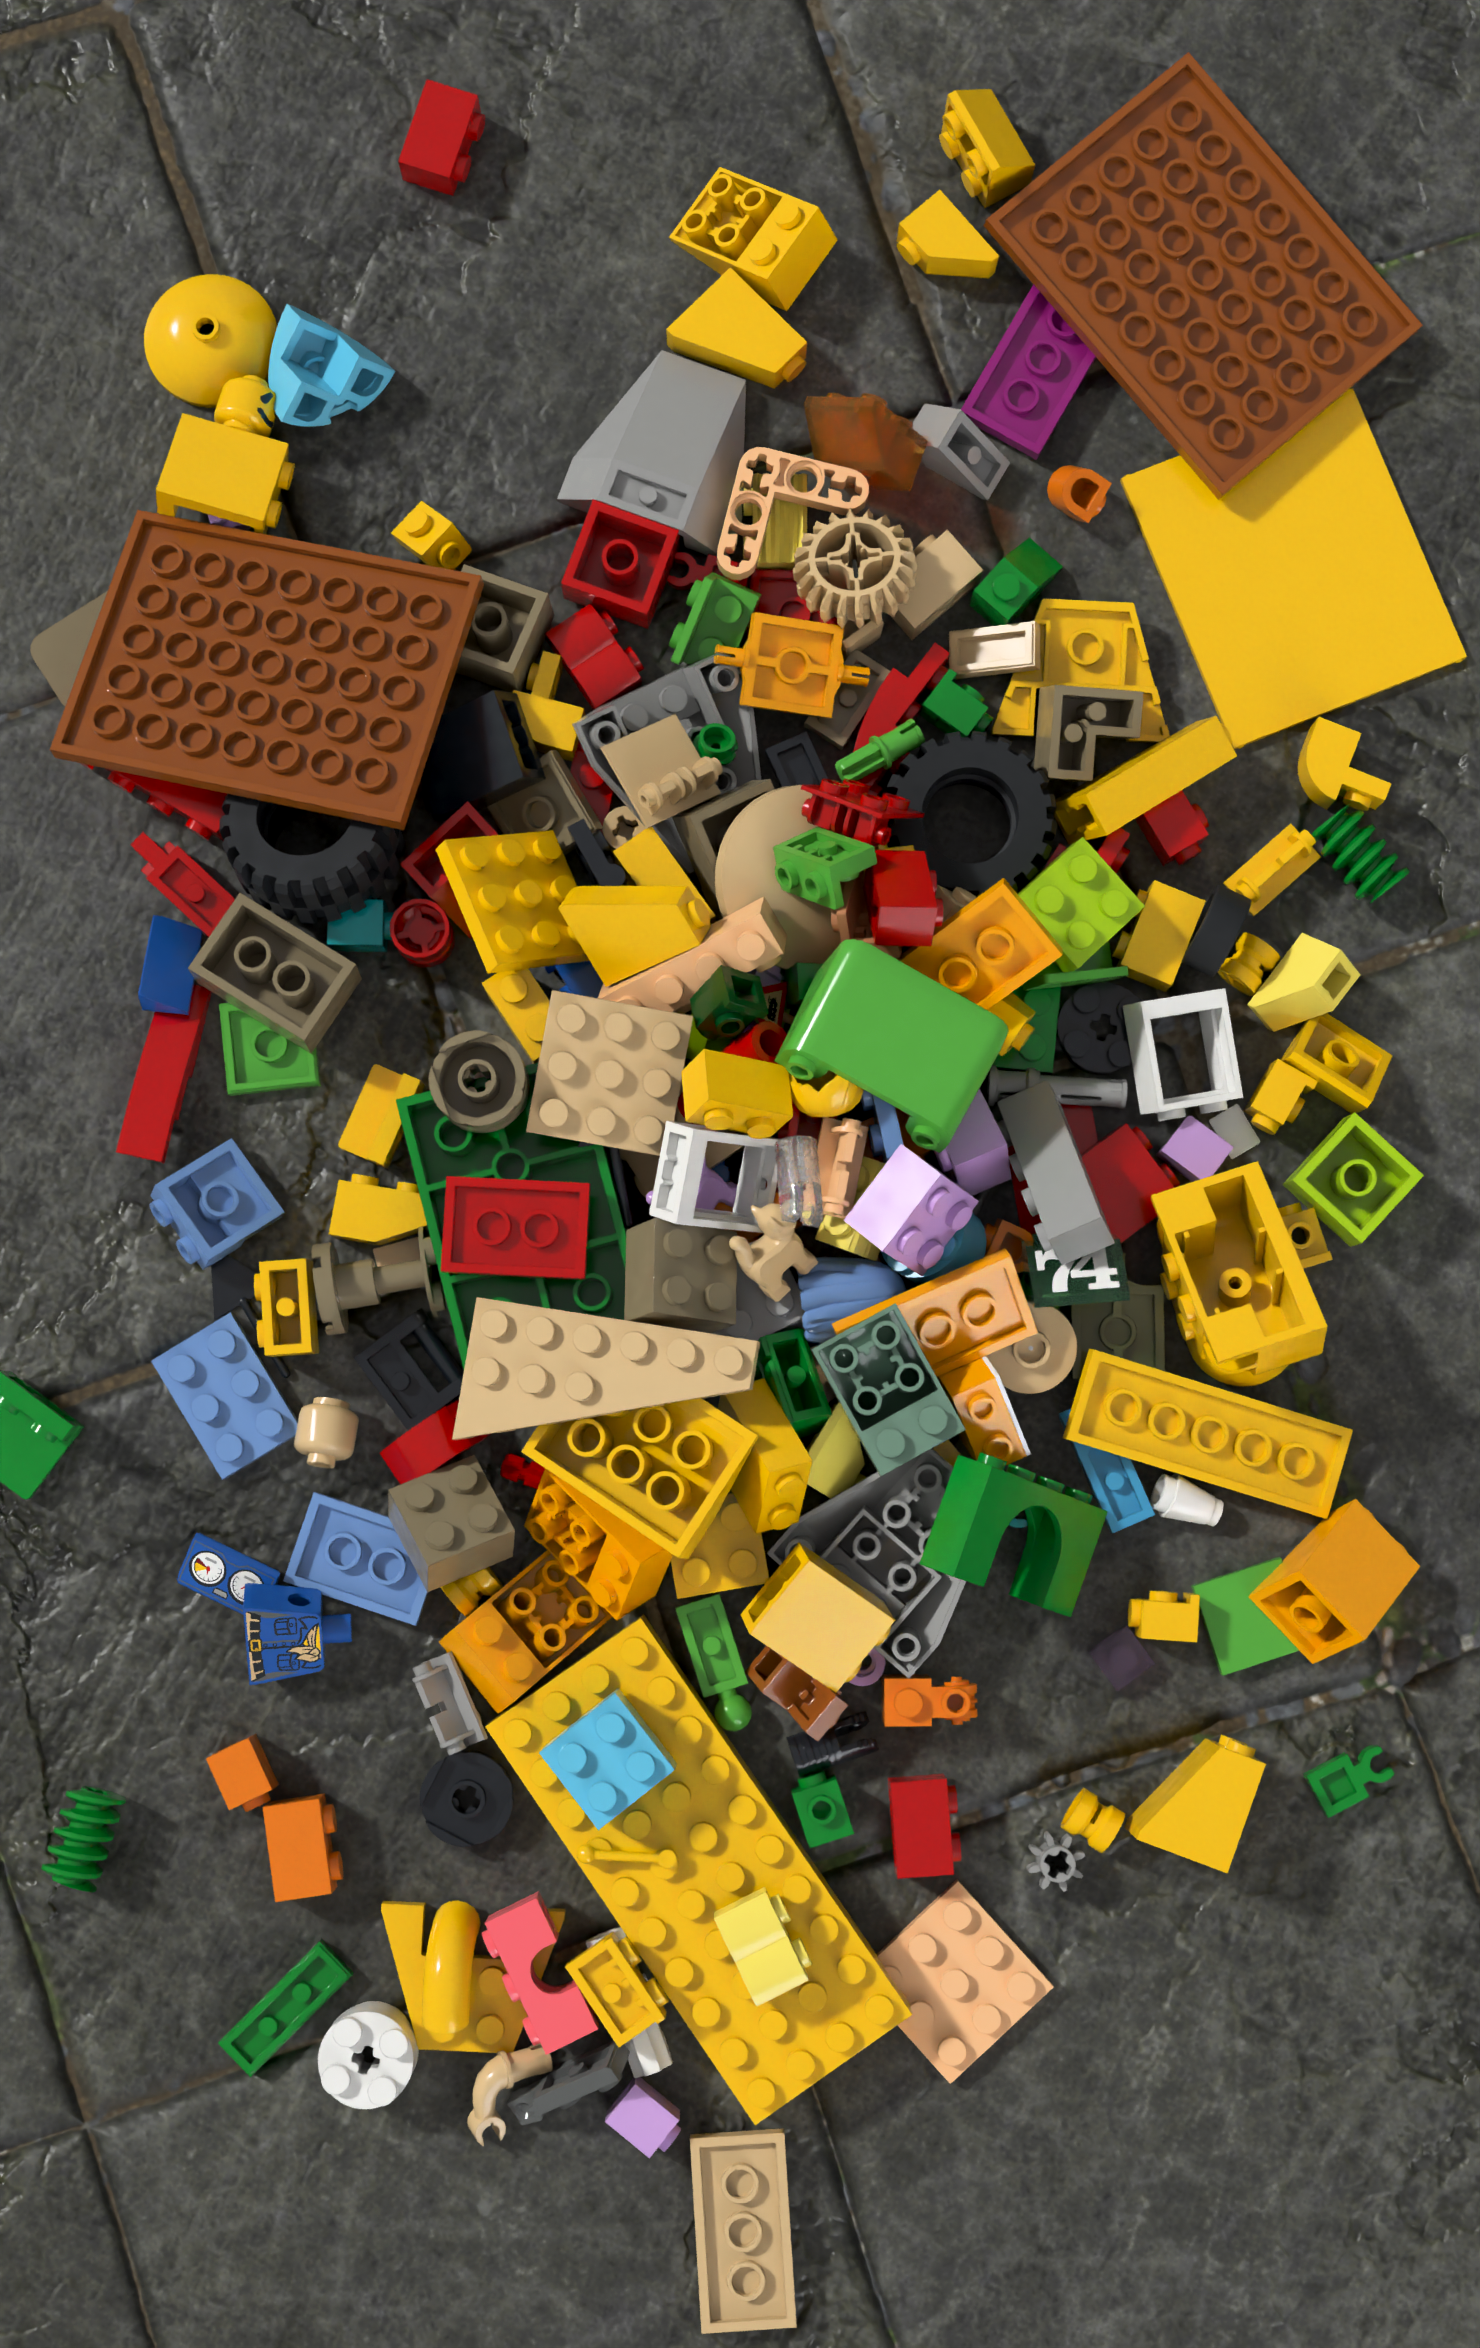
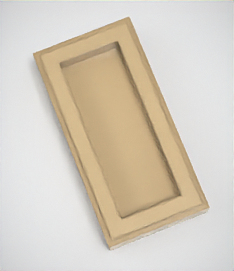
[949,621,1040,679]

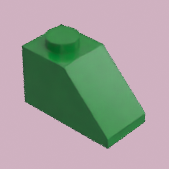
[969,537,1063,626]

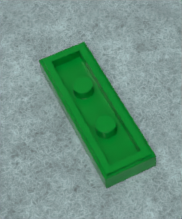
[218,1939,354,2077]

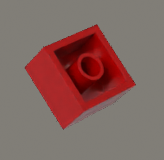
[561,499,680,629]

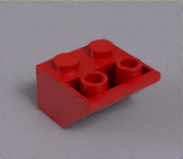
[400,801,499,940]

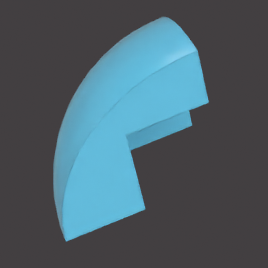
[268,304,396,427]

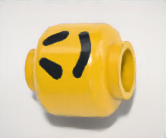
[214,375,277,438]

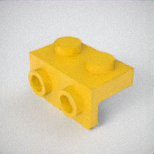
[565,1931,669,2047]

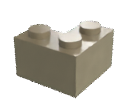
[1034,685,1144,782]

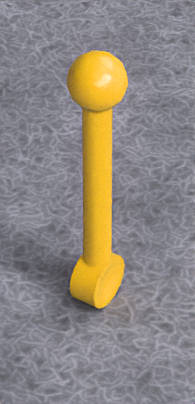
[577,1845,677,1869]

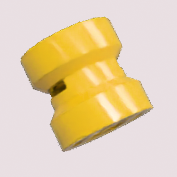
[1218,932,1281,996]
[441,1567,503,1617]
[1060,1788,1125,1853]

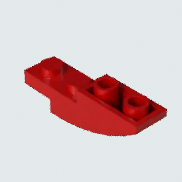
[853,642,950,796]

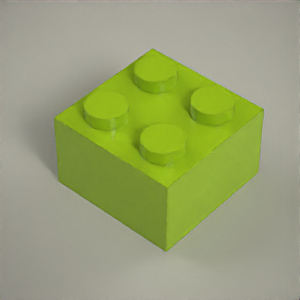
[1018,837,1145,972]
[1282,1112,1424,1247]

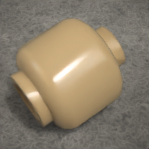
[294,1397,359,1468]

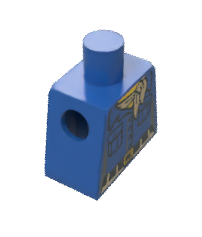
[243,1583,352,1685]

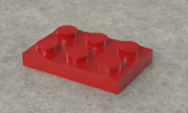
[441,1176,591,1280]

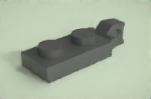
[507,2040,630,2125]

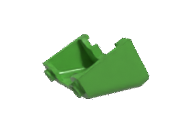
[775,939,1009,1153]

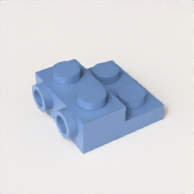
[149,1138,285,1270]

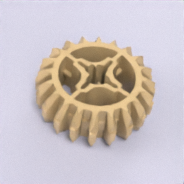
[793,508,917,630]

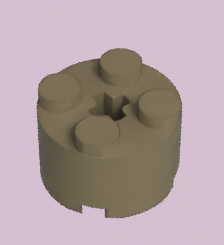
[429,1030,530,1133]

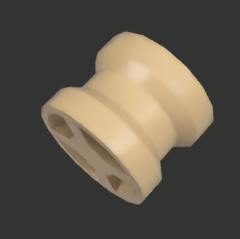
[602,806,646,853]

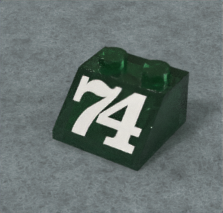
[1021,1232,1130,1308]

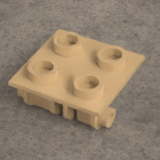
[600,714,723,829]

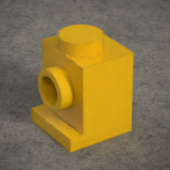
[1243,1059,1318,1135]
[1278,1202,1333,1269]
[1128,1590,1200,1642]

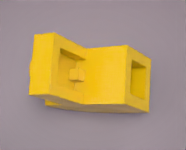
[513,651,586,761]
[1298,717,1392,811]

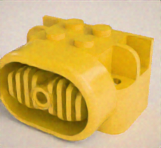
[1151,1161,1328,1386]

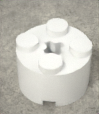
[318,2001,419,2109]

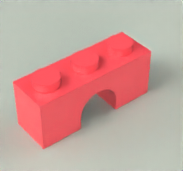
[482,1891,600,2055]

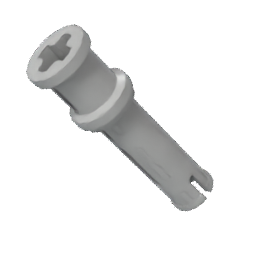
[986,1065,1127,1109]

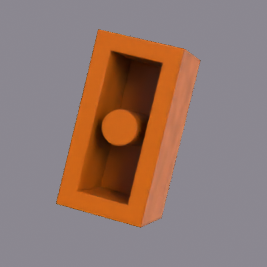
[262,1793,343,1902]

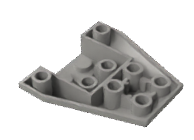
[557,350,746,557]
[572,653,761,873]
[767,1449,966,1679]

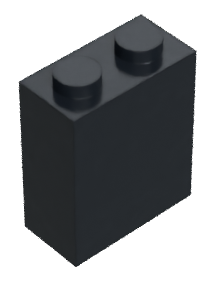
[421,690,546,820]

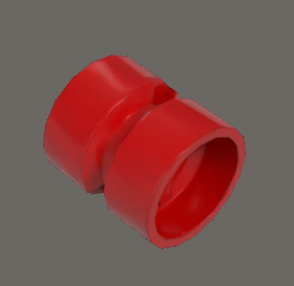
[390,899,455,968]

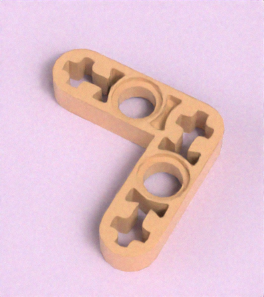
[717,447,869,580]

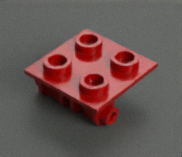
[801,779,924,847]

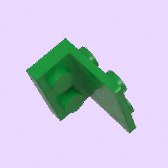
[0,1370,85,1500]

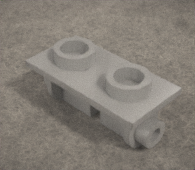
[412,1651,488,1755]

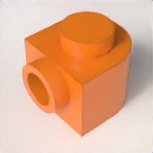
[1047,465,1112,523]
[984,1218,1037,1273]

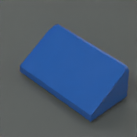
[138,915,203,1015]

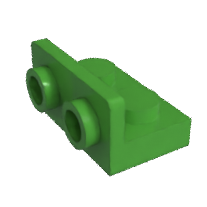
[669,572,762,665]
[773,827,878,910]

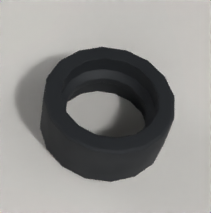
[1181,885,1251,977]

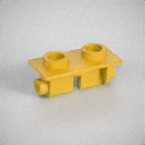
[1223,823,1321,917]

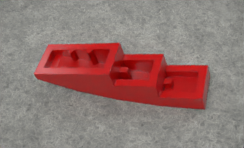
[116,985,212,1164]

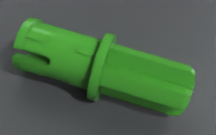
[835,719,925,782]

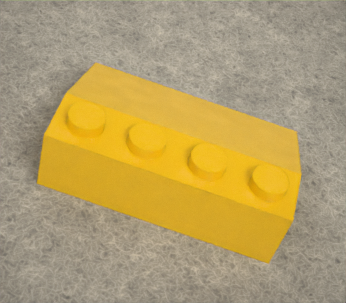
[521,1399,759,1559]

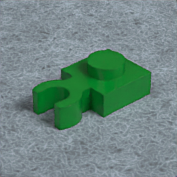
[1303,1745,1395,1818]

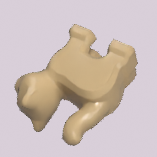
[729,1202,818,1302]

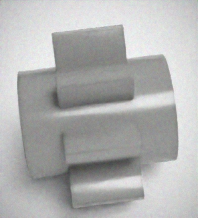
[1026,1831,1085,1892]

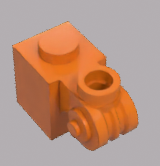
[881,1674,978,1727]

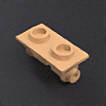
[804,1117,869,1219]

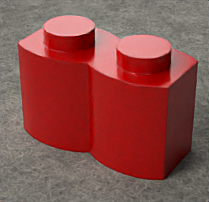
[545,603,644,710]

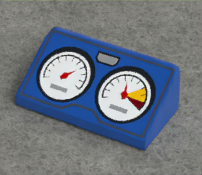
[177,1533,281,1615]

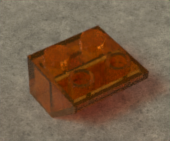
[804,393,928,491]

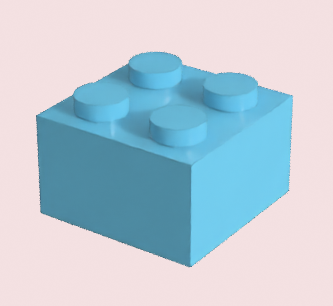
[539,1688,677,1830]

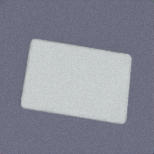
[1209,1104,1260,1159]

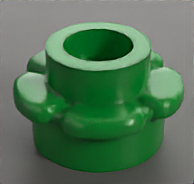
[693,723,738,766]

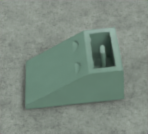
[811,1303,966,1477]

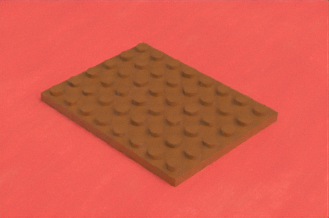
[984,52,1423,500]
[50,510,484,830]

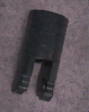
[786,1711,879,1778]

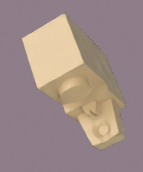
[890,530,983,640]

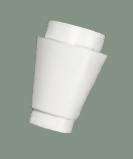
[1150,1473,1224,1527]

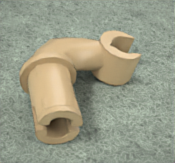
[467,2043,553,2146]

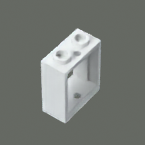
[1123,988,1243,1121]
[649,1121,785,1233]

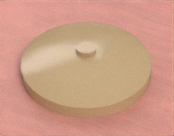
[715,785,865,970]

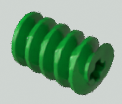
[1311,804,1410,904]
[41,1786,126,1893]

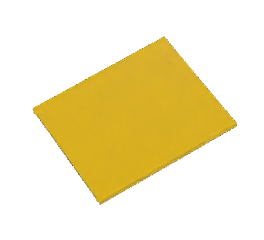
[1120,388,1467,749]

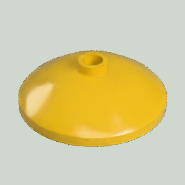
[144,274,277,408]

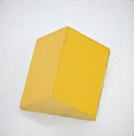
[1281,1013,1393,1114]

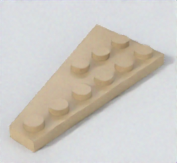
[452,1297,760,1440]

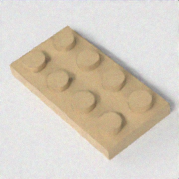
[690,2128,797,2334]

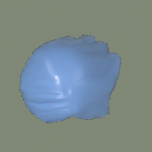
[797,1256,907,1347]

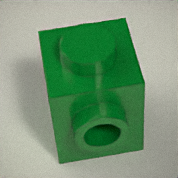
[791,1770,854,1849]

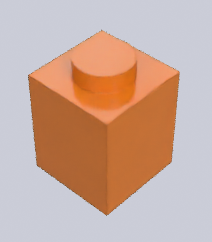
[206,1734,279,1812]

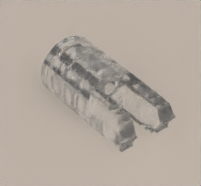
[774,1136,823,1228]

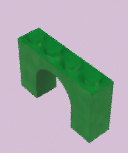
[919,1452,1108,1617]

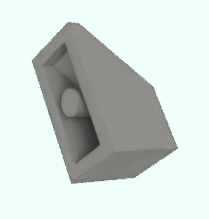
[902,403,1010,500]

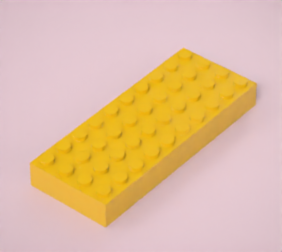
[485,1614,912,2125]

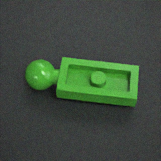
[675,1593,752,1731]

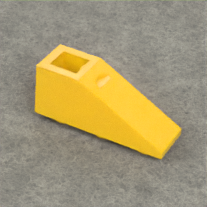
[329,1174,428,1246]

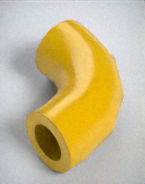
[422,1900,481,2034]

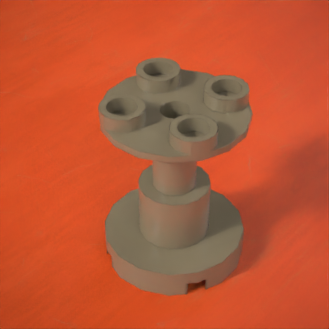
[311,1226,447,1336]

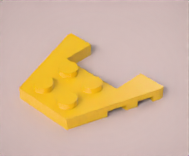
[991,599,1170,743]
[381,1901,566,2053]

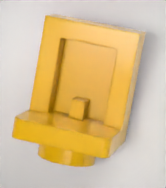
[391,501,472,570]

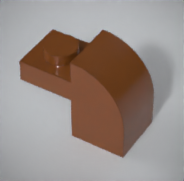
[745,1646,848,1741]

